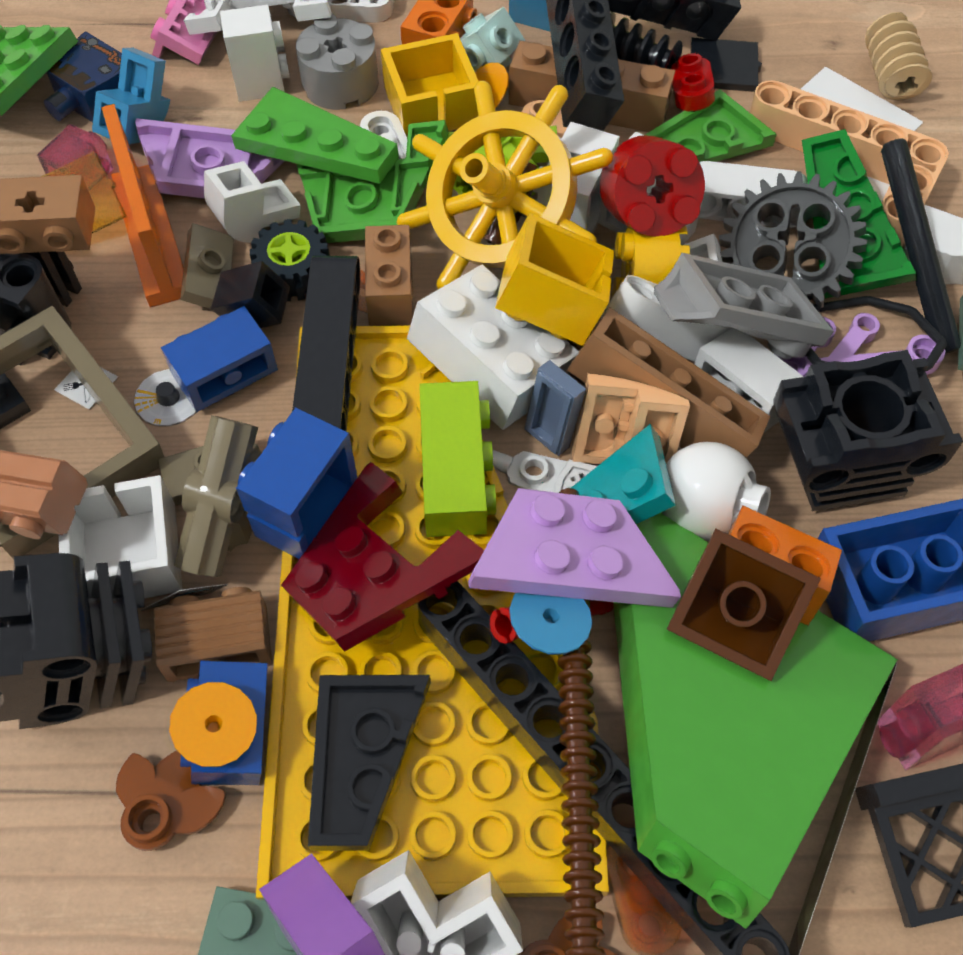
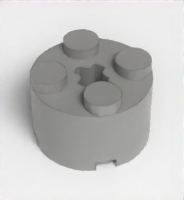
[296,14,379,110]

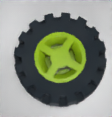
[250,219,330,302]

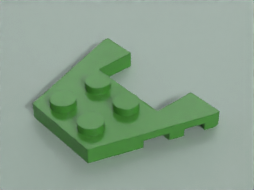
[296,120,449,243]

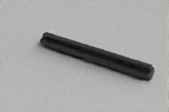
[881,138,961,354]

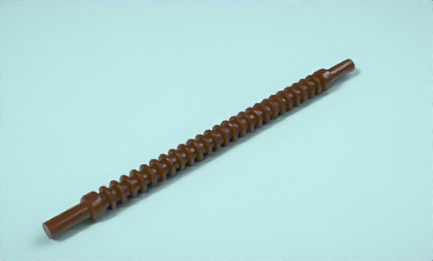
[557,488,606,955]

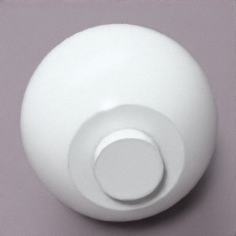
[662,442,771,542]

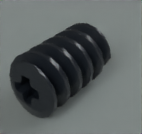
[610,12,683,69]

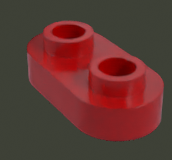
[671,53,715,111]

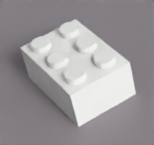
[406,264,579,430]

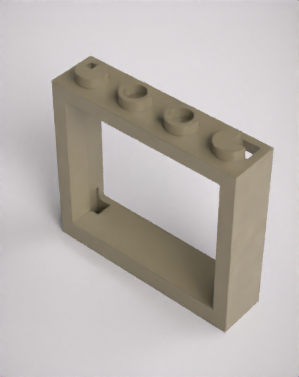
[0,305,164,560]

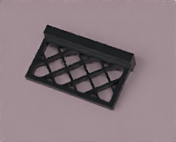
[855,763,963,928]

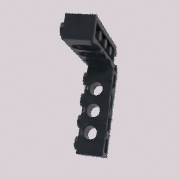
[546,0,741,131]

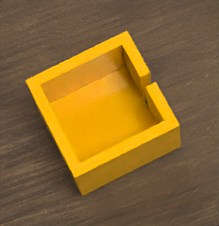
[381,33,479,137]
[495,212,614,346]

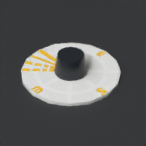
[134,369,196,426]

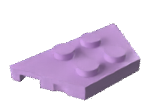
[135,118,284,198]
[468,488,681,608]

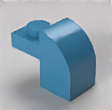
[92,47,170,144]

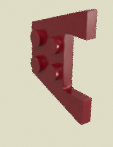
[281,462,484,652]

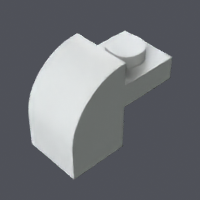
[204,161,301,243]

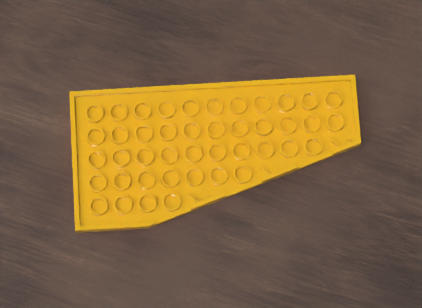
[256,325,609,900]

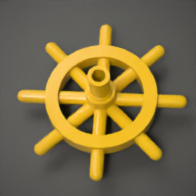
[397,81,613,289]

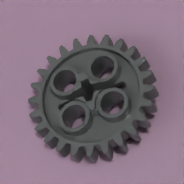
[719,171,867,308]

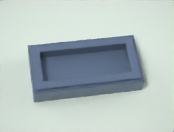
[524,360,586,456]

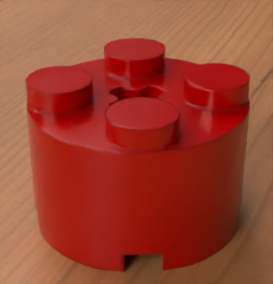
[600,135,705,237]

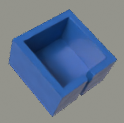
[236,407,357,559]

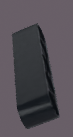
[292,255,361,432]

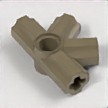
[174,415,262,577]

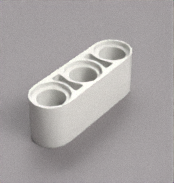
[699,161,808,228]
[601,275,730,362]

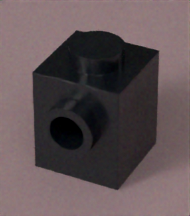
[211,261,290,328]

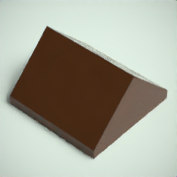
[667,528,821,681]

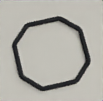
[805,296,947,371]

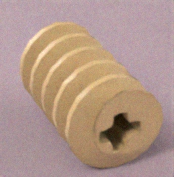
[865,12,932,100]

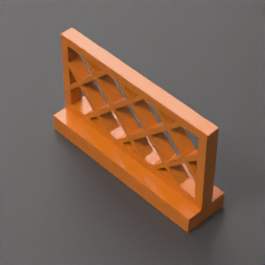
[101,104,184,307]

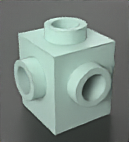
[460,7,525,72]

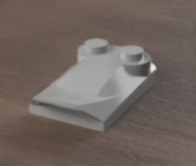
[654,253,834,359]

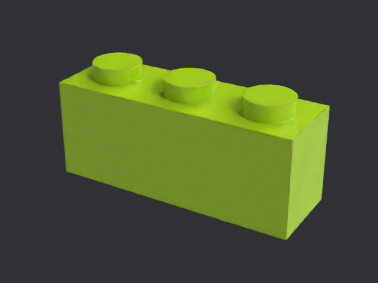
[419,381,496,537]

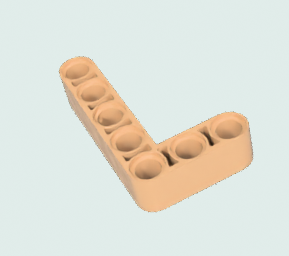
[750,80,949,247]

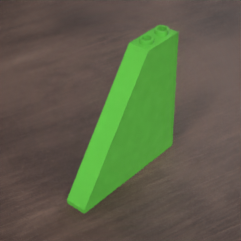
[613,513,898,929]

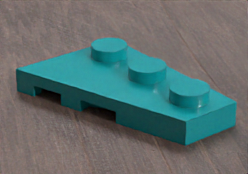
[571,424,676,524]

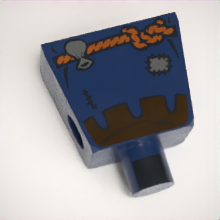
[43,31,122,123]

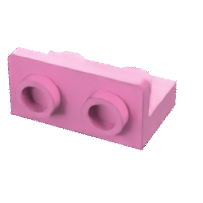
[150,0,218,65]

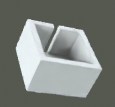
[533,122,620,234]
[58,475,182,598]

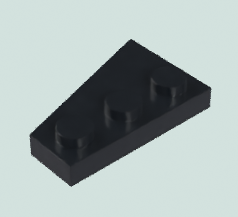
[308,675,431,851]

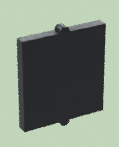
[690,37,762,92]

